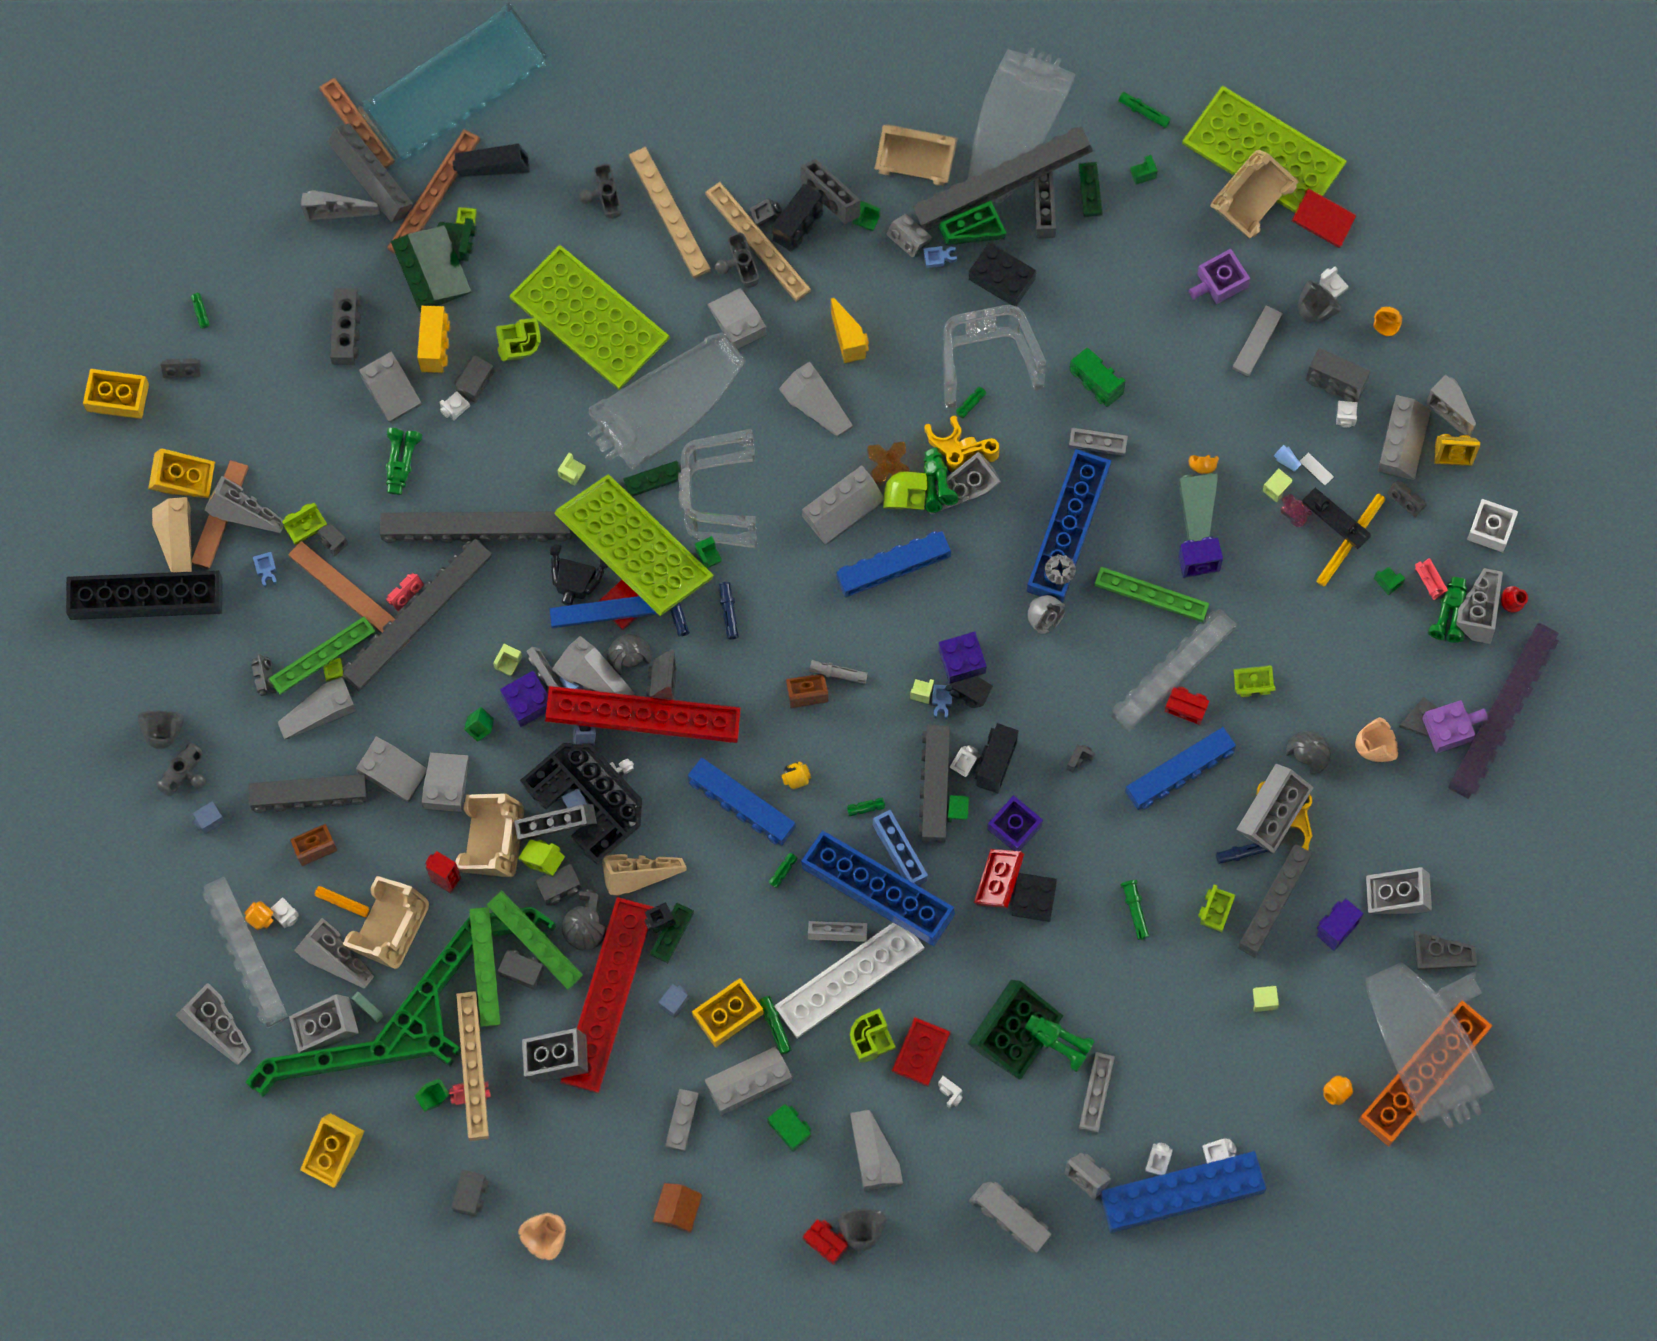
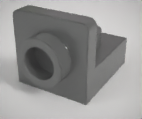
[750,198,782,226]
[1066,744,1095,773]
[579,890,600,912]

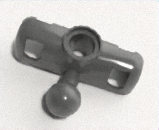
[579,164,622,219]
[715,232,759,287]
[157,743,206,796]

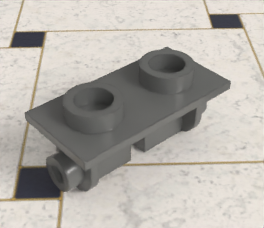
[160,358,201,378]
[1387,480,1427,518]
[251,654,277,696]

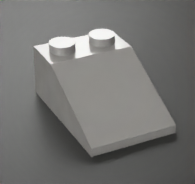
[708,288,766,351]
[359,352,422,423]
[1426,374,1476,437]
[356,736,427,802]
[422,752,469,812]
[1366,867,1432,914]
[289,994,359,1053]
[1065,1153,1111,1200]

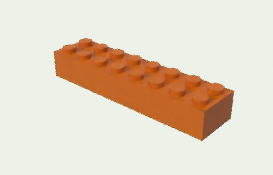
[1359,1000,1493,1147]

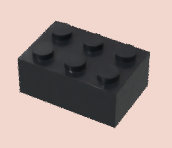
[772,184,824,252]
[969,242,1036,308]
[974,723,1019,794]

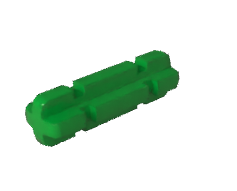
[191,293,210,328]
[956,387,986,418]
[847,798,885,816]
[769,853,798,888]

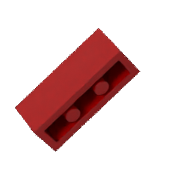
[425,851,461,894]

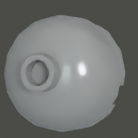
[1027,595,1065,634]

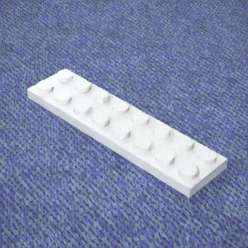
[774,923,925,1039]

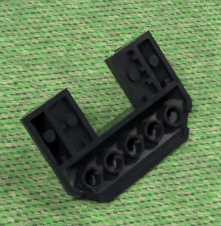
[520,743,642,864]

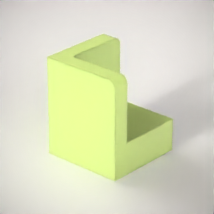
[557,453,586,486]
[1263,469,1293,502]
[493,644,522,676]
[910,679,934,704]
[1253,986,1279,1012]

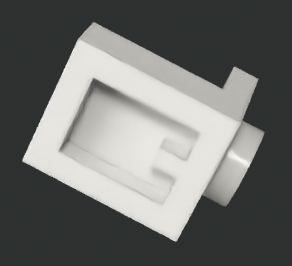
[1319,267,1349,299]
[439,391,470,421]
[1336,401,1357,427]
[950,745,981,777]
[270,898,299,929]
[938,1076,963,1109]
[1203,1138,1236,1163]
[1146,1143,1172,1175]

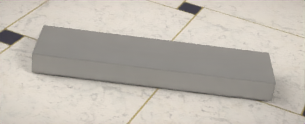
[1232,305,1283,377]
[1079,1052,1115,1133]

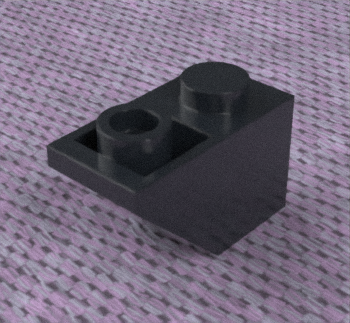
[945,676,993,708]

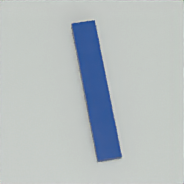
[549,596,658,628]

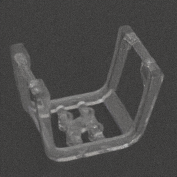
[943,305,1046,408]
[678,429,757,548]

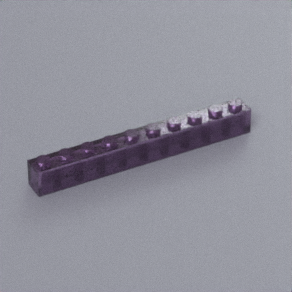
[1448,622,1559,799]

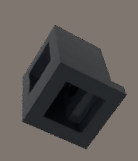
[644,902,677,933]

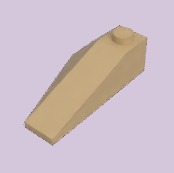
[152,497,192,572]
[602,854,687,896]

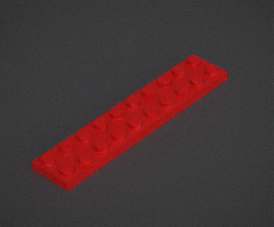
[545,686,741,743]
[561,897,654,1093]

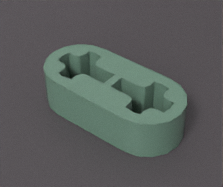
[351,991,384,1023]

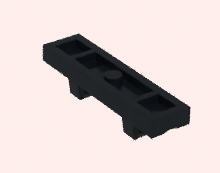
[1302,487,1371,549]

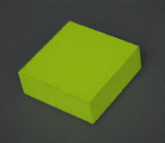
[456,207,477,226]
[323,658,344,682]

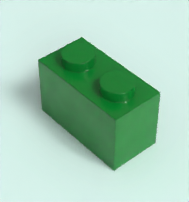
[767,1104,812,1152]

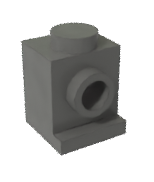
[318,523,348,557]

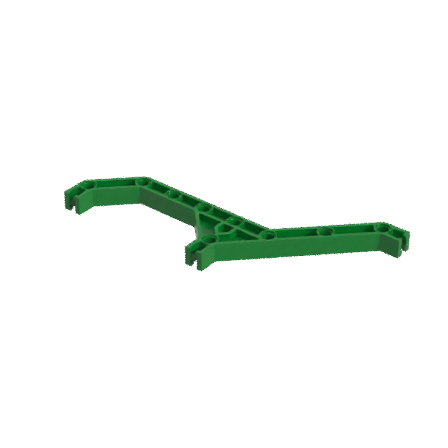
[245,907,556,1097]

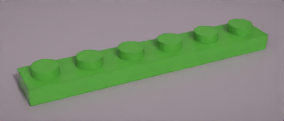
[1094,567,1209,623]
[269,616,375,695]
[487,890,583,989]
[469,907,500,1027]

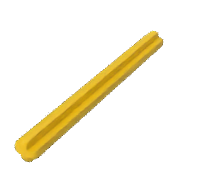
[1317,494,1385,587]

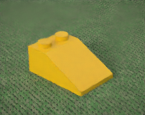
[831,298,869,363]
[1435,434,1480,466]
[148,448,215,498]
[300,1113,364,1188]

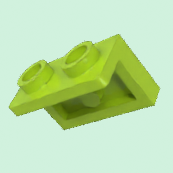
[282,502,327,545]
[1233,665,1275,697]
[1198,885,1236,932]

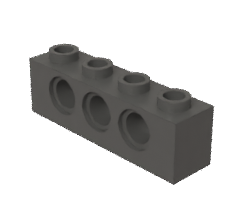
[800,159,861,224]
[1033,171,1056,238]
[330,288,362,365]
[514,804,597,840]

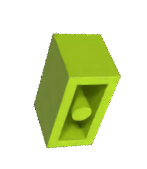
[518,839,565,876]

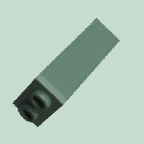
[1179,473,1218,542]

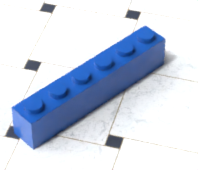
[836,531,951,598]
[1125,727,1236,810]
[688,757,796,846]

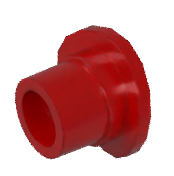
[1501,586,1528,613]

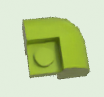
[496,318,541,361]
[883,471,927,510]
[850,1008,896,1063]

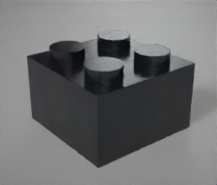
[1012,873,1057,922]

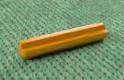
[315,886,370,917]

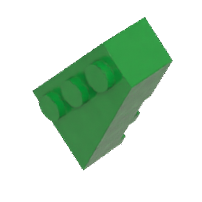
[939,201,1007,245]
[1070,347,1126,407]

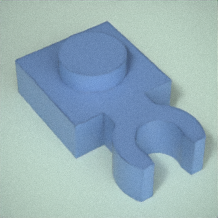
[923,246,957,268]
[253,552,277,587]
[932,684,952,719]

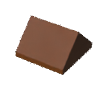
[786,674,828,708]
[290,824,338,866]
[653,1183,702,1233]

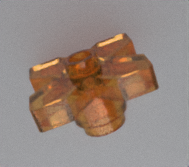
[867,442,909,483]

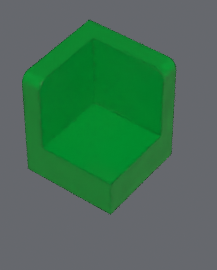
[1130,155,1158,185]
[853,201,881,231]
[695,536,722,568]
[1374,567,1405,595]
[464,707,494,742]
[948,795,969,823]
[415,1078,449,1112]

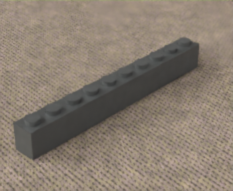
[913,126,1093,231]
[380,511,571,543]
[342,539,492,692]

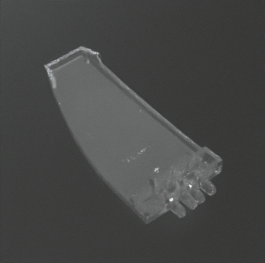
[968,48,1076,204]
[588,332,746,470]
[1365,962,1495,1128]

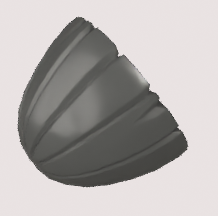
[1298,280,1341,322]
[607,634,652,675]
[138,710,184,749]
[1286,731,1331,774]
[562,906,606,950]
[839,1208,886,1251]

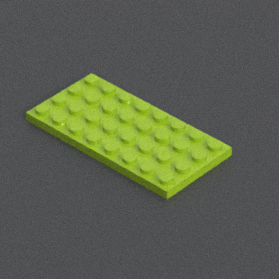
[1182,85,1347,213]
[509,245,670,390]
[555,474,714,616]

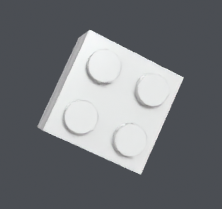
[1467,499,1518,552]

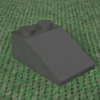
[647,650,677,700]

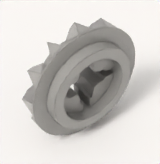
[1045,554,1076,584]

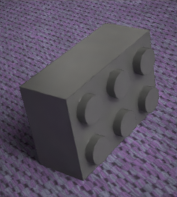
[1306,348,1370,403]
[522,1028,588,1084]

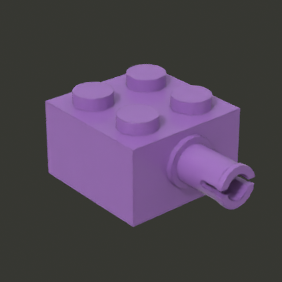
[1188,249,1250,304]
[1422,700,1488,754]

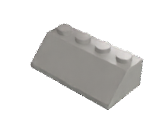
[1377,395,1431,480]
[802,465,884,545]
[1236,764,1314,853]
[704,1046,793,1116]

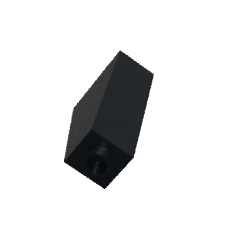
[453,143,530,177]

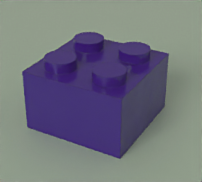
[1178,537,1223,578]
[938,632,987,684]
[500,671,548,727]
[987,795,1043,851]
[1316,898,1364,951]

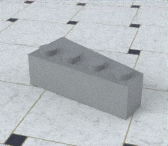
[968,1182,1051,1253]

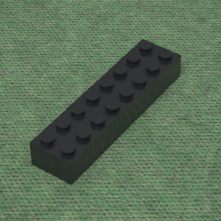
[66,570,222,620]

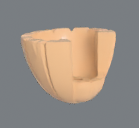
[1355,717,1398,762]
[519,1213,566,1260]

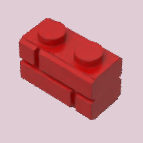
[1164,686,1209,725]
[802,1219,849,1265]

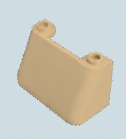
[875,125,958,186]
[1211,150,1299,239]
[455,794,524,877]
[343,876,429,969]

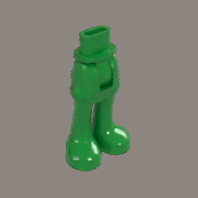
[385,428,422,495]
[923,447,959,513]
[1428,577,1467,643]
[1025,1014,1095,1072]

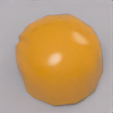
[1373,306,1402,336]
[1188,455,1219,474]

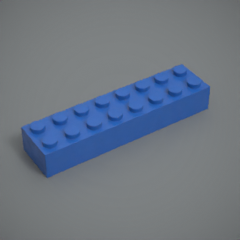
[1027,449,1111,603]
[801,830,955,946]
[1100,1151,1266,1233]

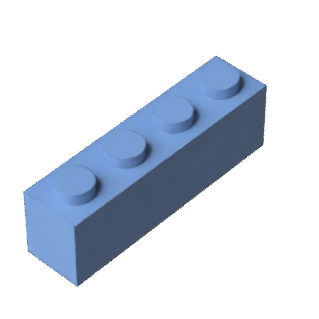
[872,810,928,886]

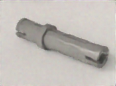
[809,660,868,684]

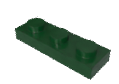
[1078,162,1103,217]
[623,460,683,497]
[650,903,694,964]

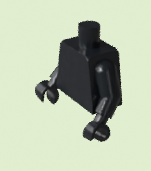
[550,545,608,606]

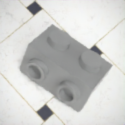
[886,214,932,257]

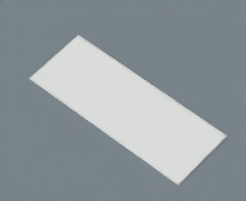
[1300,453,1334,485]

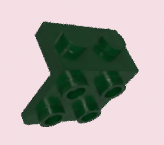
[437,218,477,261]

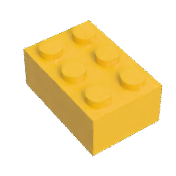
[417,306,450,373]
[83,369,149,419]
[692,978,764,1048]

